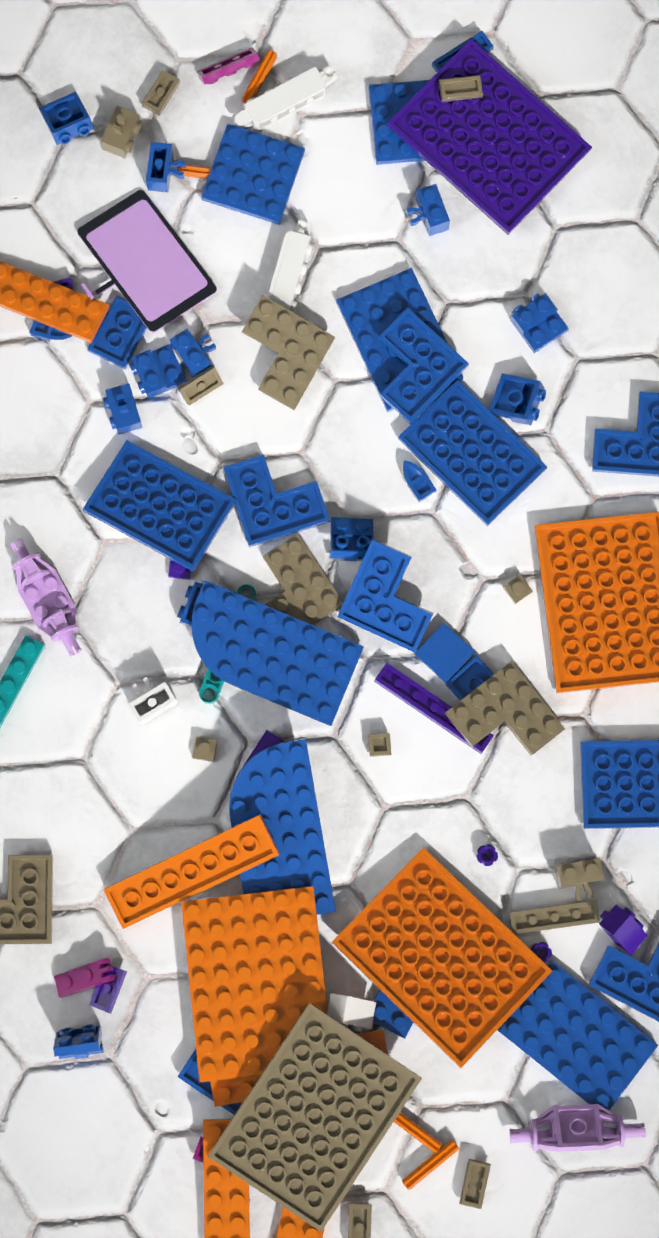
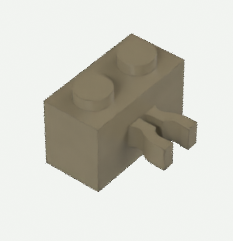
[100,106,143,158]
[554,858,605,901]

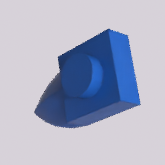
[29,320,72,342]
[403,460,437,503]

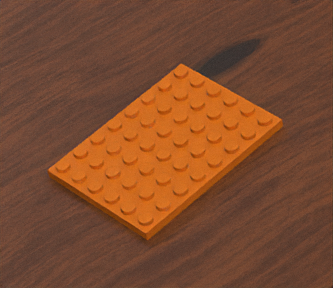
[534,512,659,694]
[332,847,552,1069]
[181,886,328,1082]

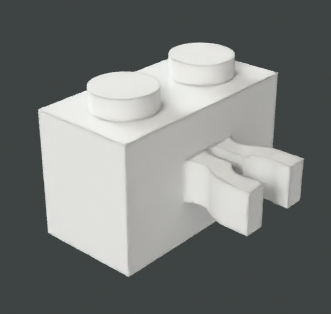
[128,677,178,726]
[327,993,376,1032]

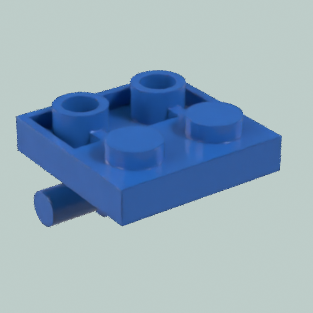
[329,517,374,562]
[53,1024,104,1059]

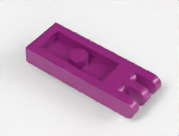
[54,958,115,998]

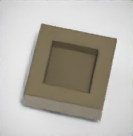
[503,574,533,605]
[368,733,392,757]
[192,737,218,762]

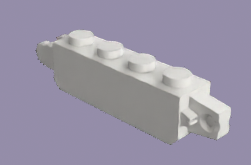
[234,66,337,131]
[267,220,314,313]

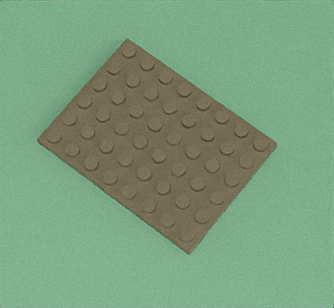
[208,1002,422,1232]

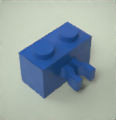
[146,142,186,193]
[406,184,450,236]
[170,329,217,377]
[103,383,143,435]

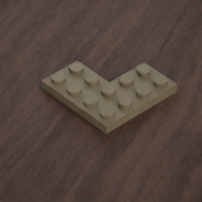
[242,295,335,411]
[262,534,344,625]
[445,661,565,756]
[0,855,53,944]

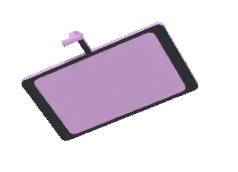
[77,190,217,333]

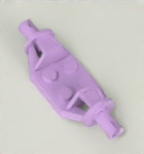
[10,539,82,657]
[509,1104,646,1152]

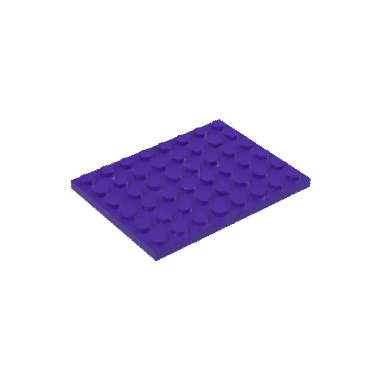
[387,39,592,235]

